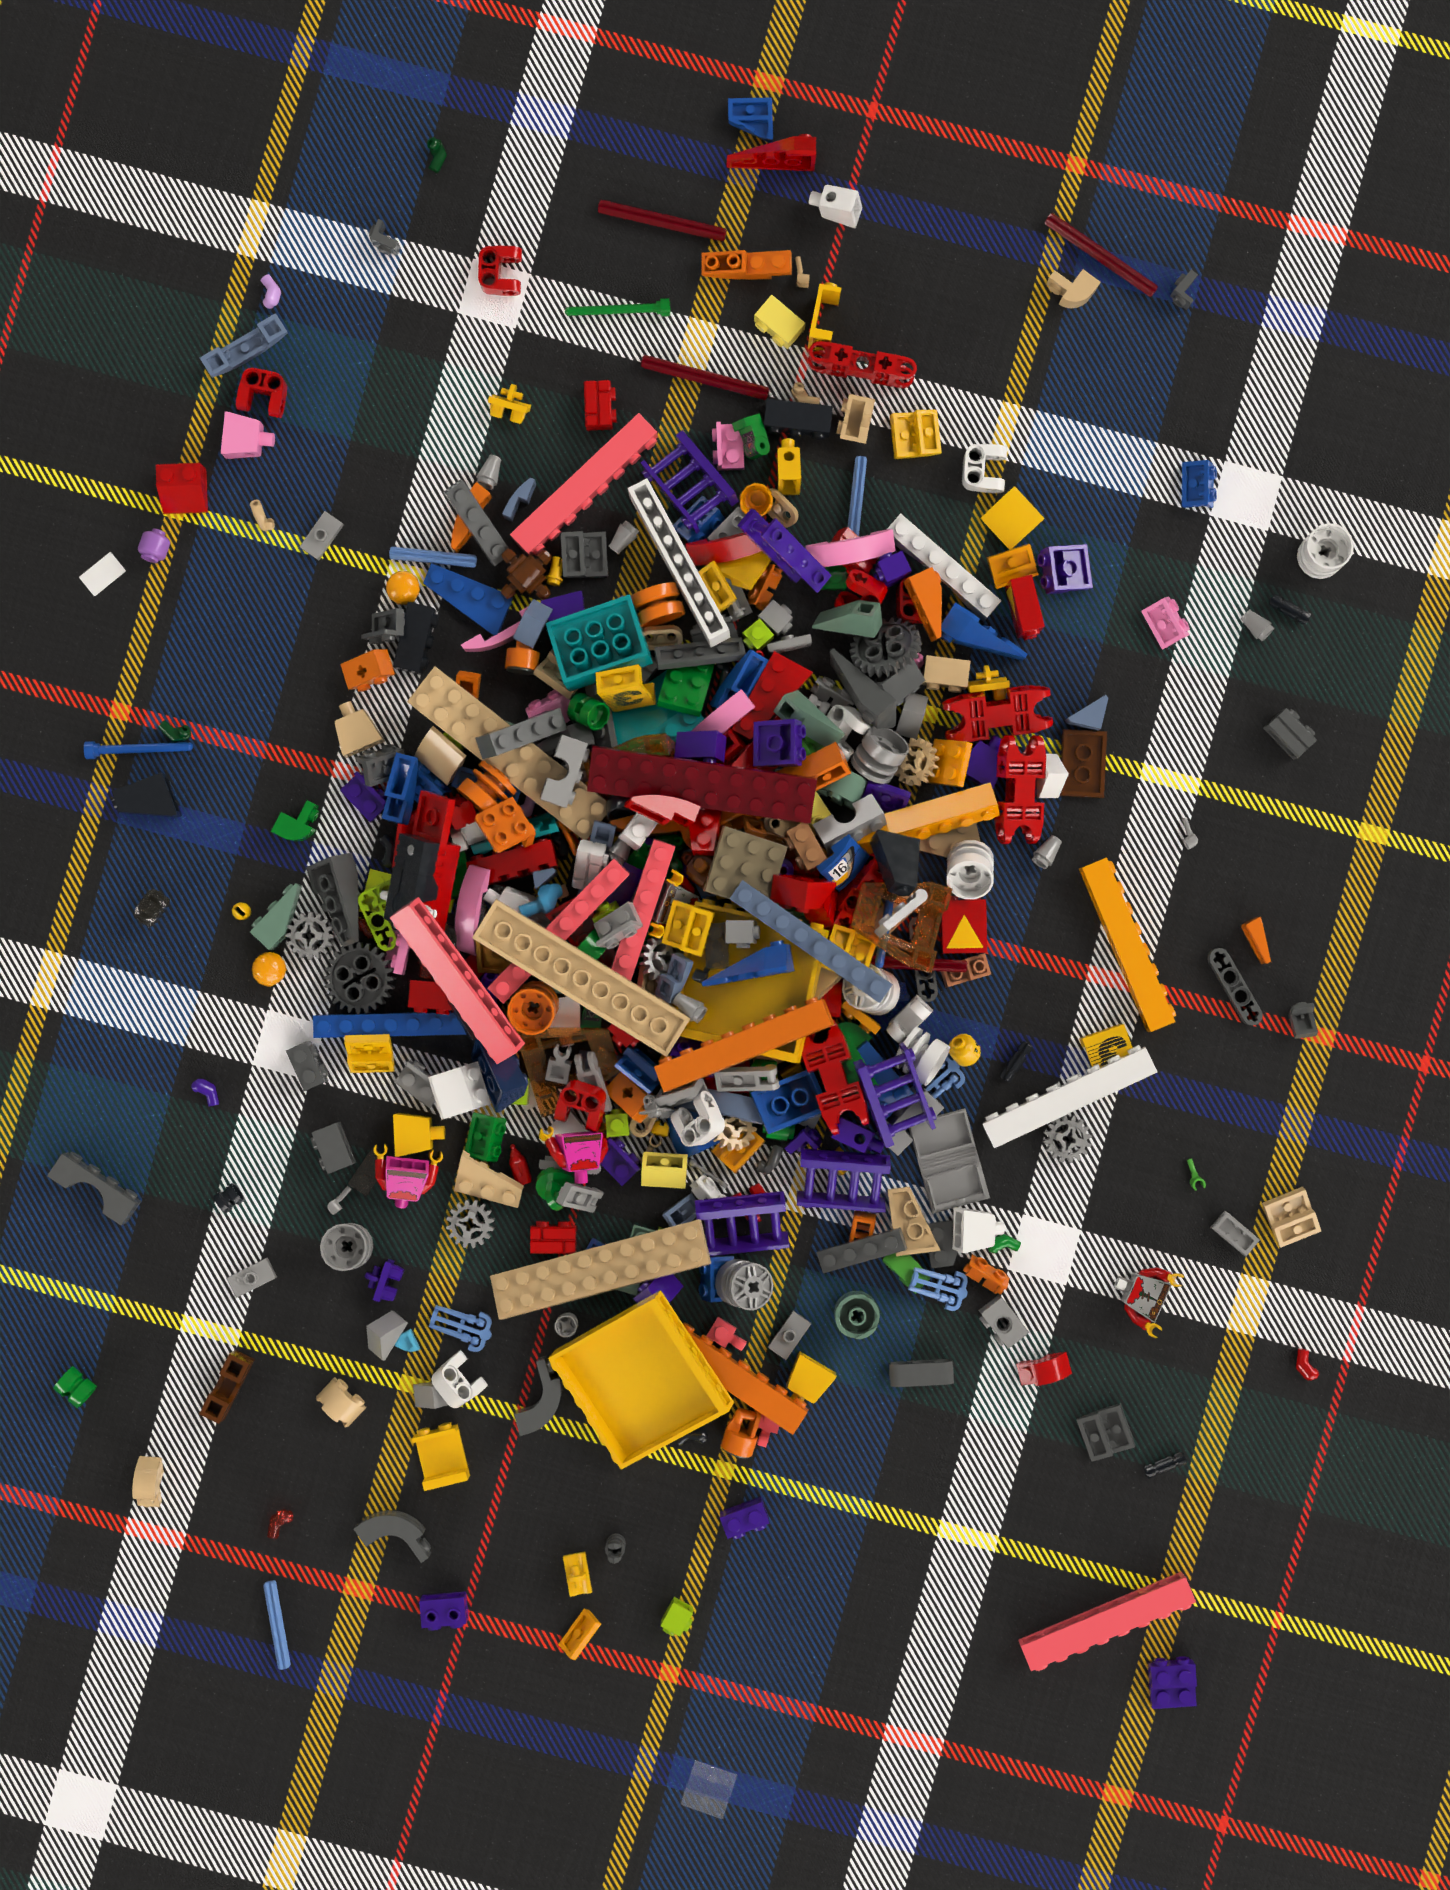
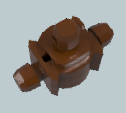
[501,549,552,600]
[680,851,713,894]

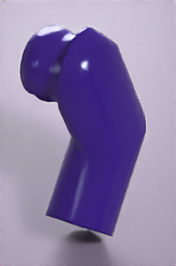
[191,1079,219,1107]

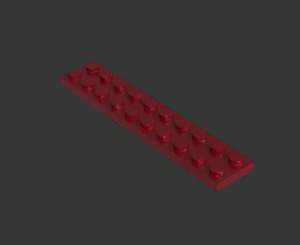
[587,746,817,824]

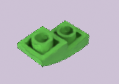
[883,1253,931,1294]

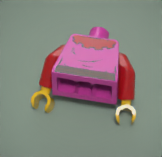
[539,1123,609,1184]
[374,1144,443,1208]

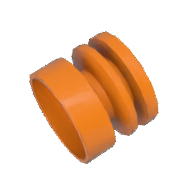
[456,761,517,812]
[507,981,559,1035]

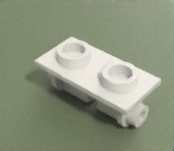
[690,1173,726,1219]

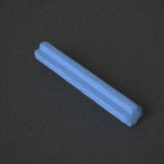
[848,456,867,536]
[389,547,477,568]
[263,1580,291,1670]

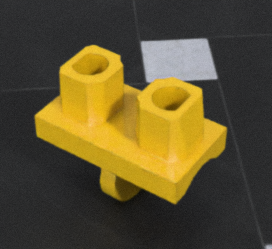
[488,384,531,424]
[967,665,1010,700]
[563,1552,592,1597]

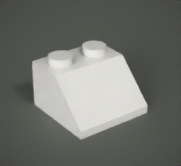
[428,1061,491,1120]

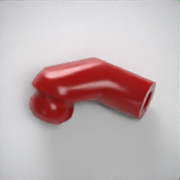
[1296,1348,1319,1381]

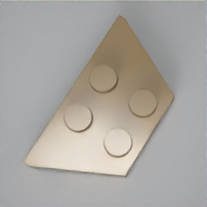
[919,823,980,858]

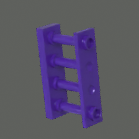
[641,430,739,534]
[737,508,832,593]
[853,1042,937,1148]
[797,1148,891,1214]
[695,1191,790,1257]

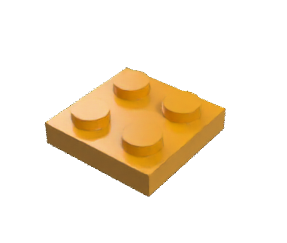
[927,739,973,787]

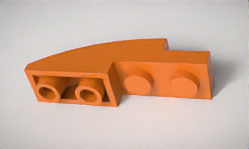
[702,250,792,280]

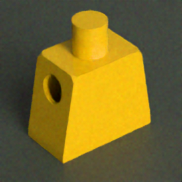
[777,438,801,495]
[393,1113,445,1157]
[786,1351,837,1404]

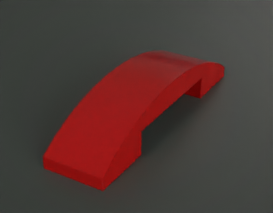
[685,523,770,566]

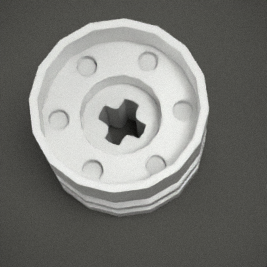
[1297,523,1354,579]
[947,840,994,900]
[842,964,900,1015]
[894,1027,950,1086]

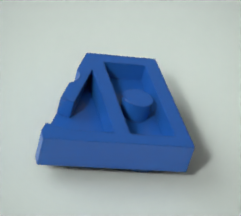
[728,98,773,143]

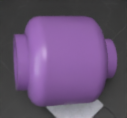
[138,528,170,563]

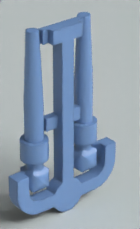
[910,1056,965,1098]
[908,1267,968,1311]
[429,1305,492,1352]

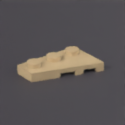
[454,1150,524,1208]
[887,1187,941,1256]

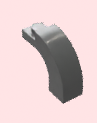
[514,1356,563,1436]
[354,1510,431,1563]

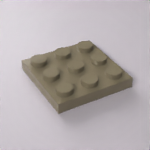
[703,826,788,899]

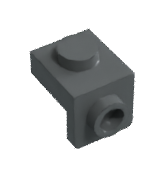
[369,219,401,256]
[1170,269,1198,310]
[1288,1002,1318,1039]

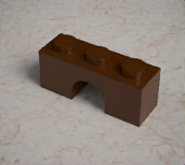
[199,1350,255,1424]

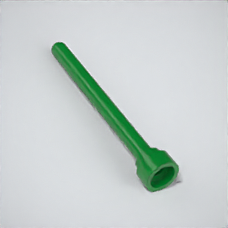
[565,298,671,317]

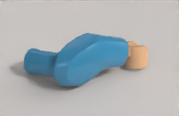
[518,884,569,917]

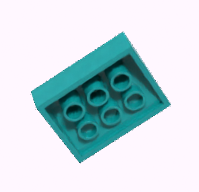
[546,594,653,691]
[611,670,704,755]

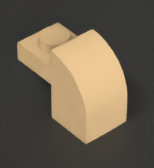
[1046,269,1101,308]
[132,1456,164,1507]

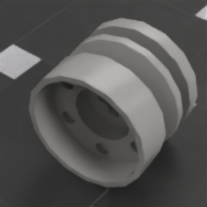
[851,725,909,784]
[320,1223,373,1271]
[715,1259,773,1310]

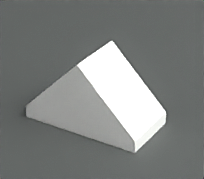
[1036,754,1069,798]

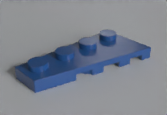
[423,563,514,636]

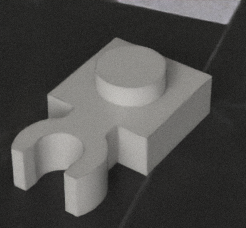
[545,1044,572,1085]

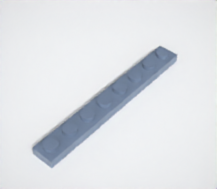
[730,880,893,1003]

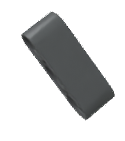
[889,1359,954,1387]

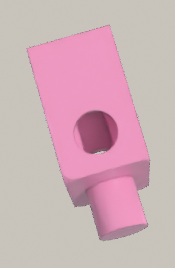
[221,412,275,459]

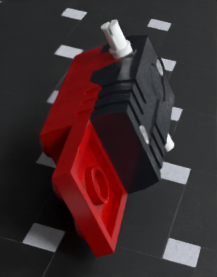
[380,790,461,931]

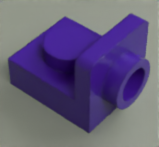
[784,1125,822,1155]

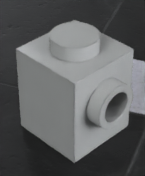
[758,599,793,637]
[726,920,760,948]

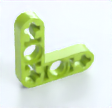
[358,879,397,951]

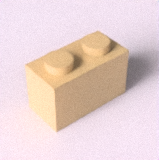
[921,655,971,693]

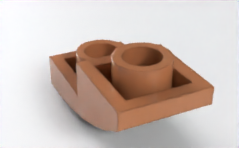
[941,953,991,988]

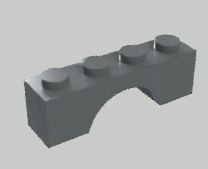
[475,708,567,759]
[47,1152,141,1225]

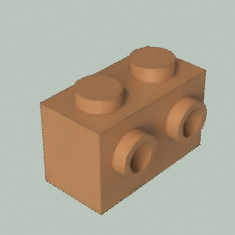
[784,823,827,875]

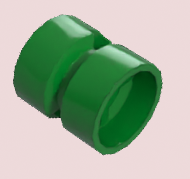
[568,693,610,730]
[53,1366,97,1409]

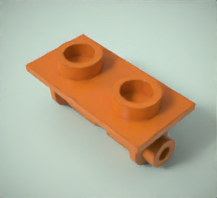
[748,564,782,611]
[963,1254,1010,1295]

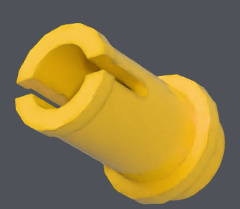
[545,556,563,586]

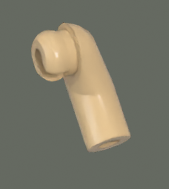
[791,382,820,404]
[250,500,275,532]

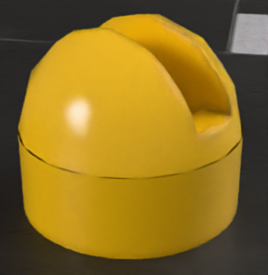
[232,902,251,920]
[651,1120,669,1137]

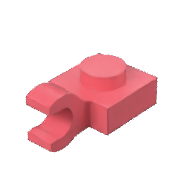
[707,1317,747,1351]
[757,1414,780,1448]

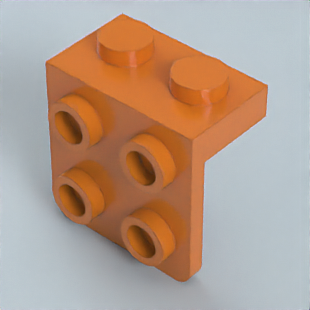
[475,797,536,853]

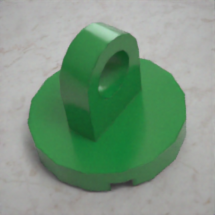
[536,1167,580,1211]

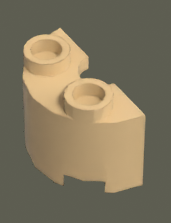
[836,394,875,444]
[316,1377,366,1427]

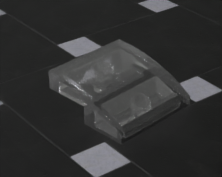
[680,1760,737,1819]

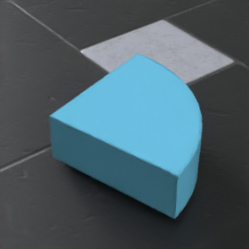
[394,1329,420,1352]

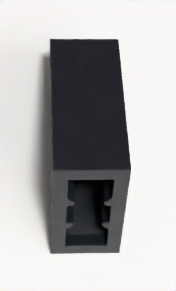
[111,773,182,817]
[870,830,920,896]

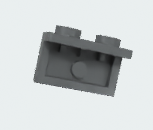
[361,608,405,644]

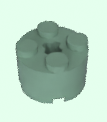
[816,771,868,810]
[834,1291,880,1339]

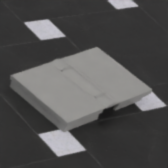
[909,1108,990,1214]

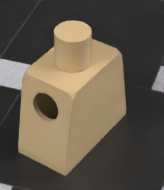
[334,701,385,758]

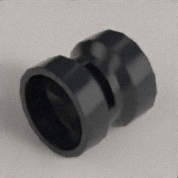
[213,1183,245,1214]

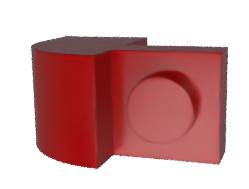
[1016,1352,1072,1386]

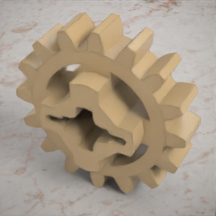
[894,738,939,786]
[713,1115,757,1151]

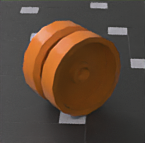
[631,582,685,628]

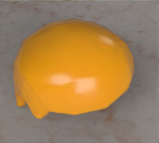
[740,483,773,516]
[386,571,420,605]
[252,952,287,987]

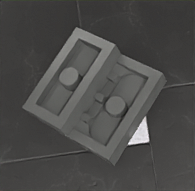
[561,531,609,578]
[1077,1403,1135,1462]

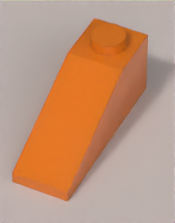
[903,567,942,642]

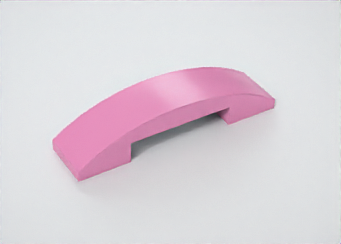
[805,529,896,567]
[461,601,539,652]
[692,689,755,734]
[455,865,491,956]

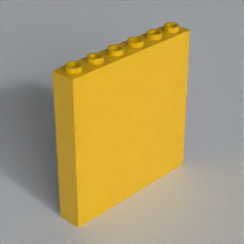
[672,898,829,1063]
[548,1290,734,1469]

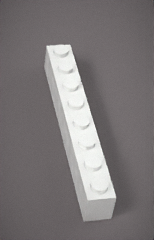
[627,479,730,647]
[983,1045,1157,1148]

